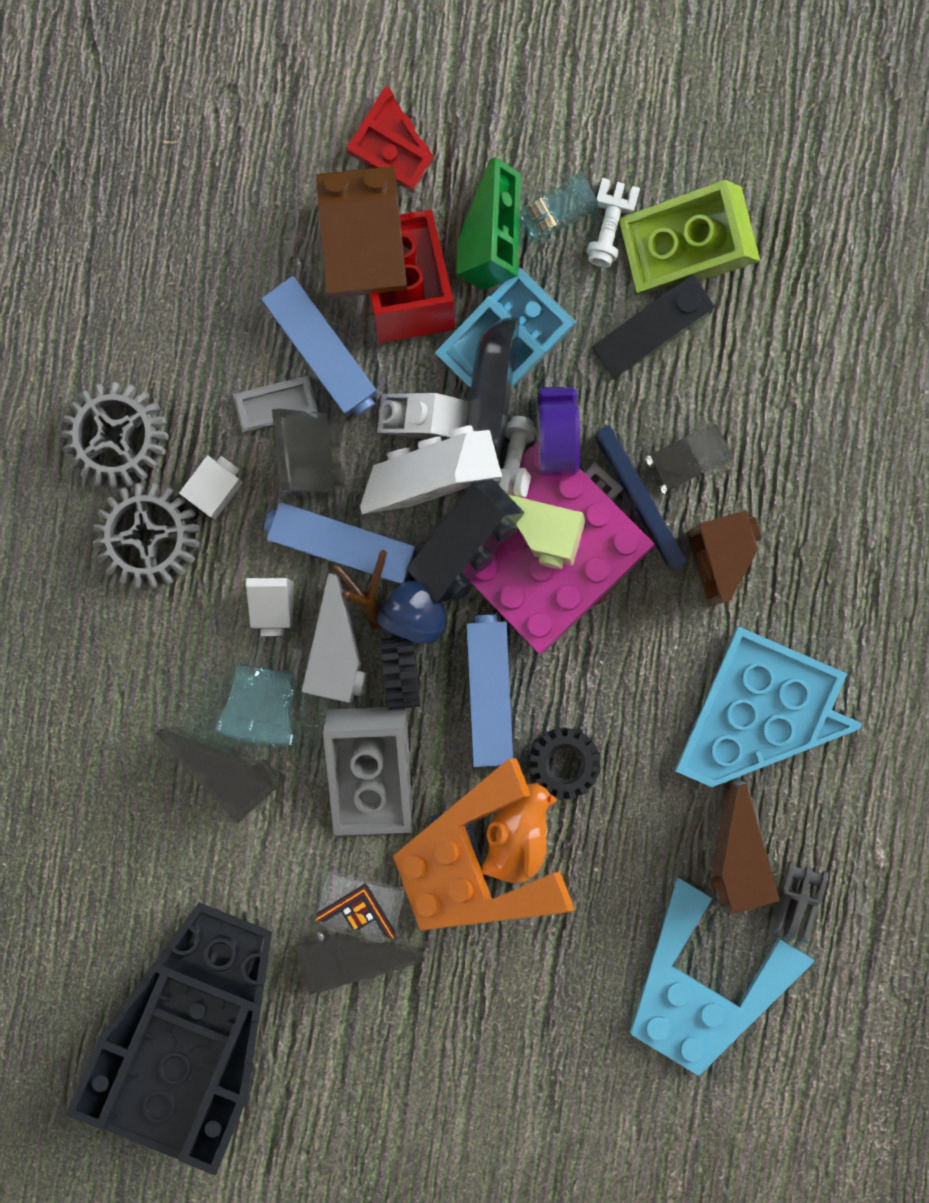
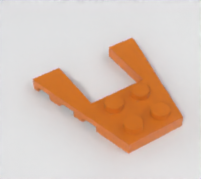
[393,758,575,930]

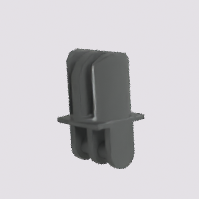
[769,861,829,944]

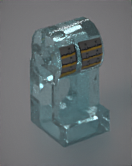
[520,171,599,241]

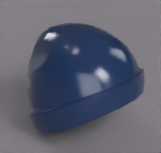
[376,581,446,644]

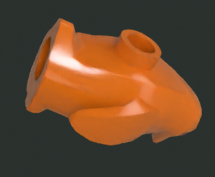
[481,783,557,883]

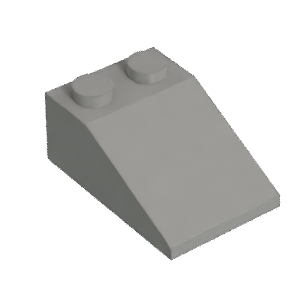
[302,573,367,703]
[323,707,413,836]

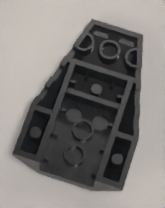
[65,902,272,1176]

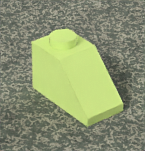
[509,495,585,569]

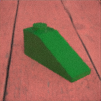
[456,157,521,291]

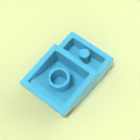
[435,267,577,389]

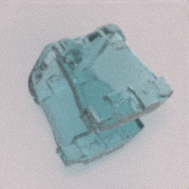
[216,663,295,746]

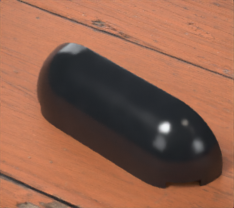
[466,317,521,469]

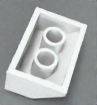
[360,426,502,514]

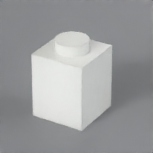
[179,455,243,520]

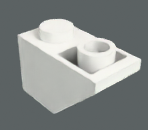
[377,393,469,440]

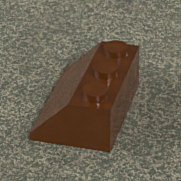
[686,510,761,607]

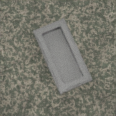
[233,375,319,434]

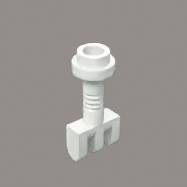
[587,178,640,267]
[494,416,536,497]

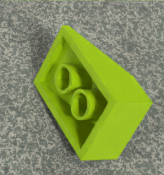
[619,179,760,294]

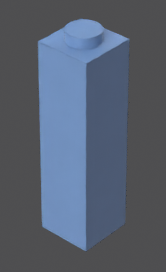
[261,276,378,418]
[264,502,416,585]
[467,615,513,767]

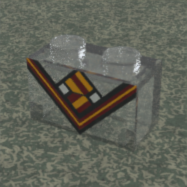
[316,870,405,943]

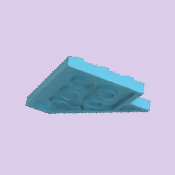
[674,626,863,787]

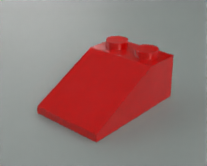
[369,209,456,343]

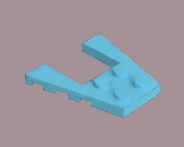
[630,877,814,1076]

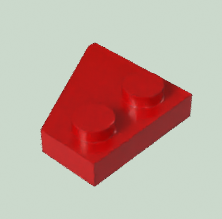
[346,86,433,193]

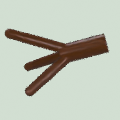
[333,550,387,629]

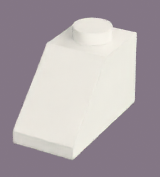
[246,578,294,636]

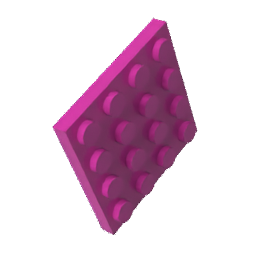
[471,440,655,655]

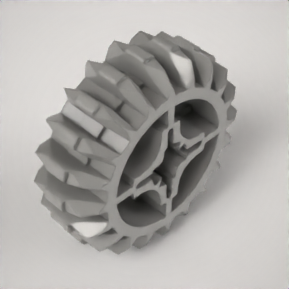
[61,382,169,489]
[93,483,200,589]

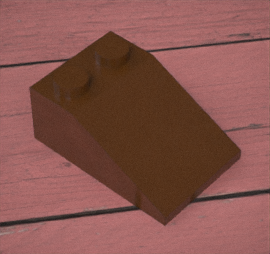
[316,166,407,298]
[709,779,780,914]

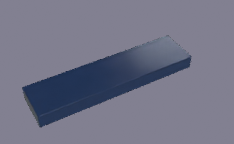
[594,424,687,571]

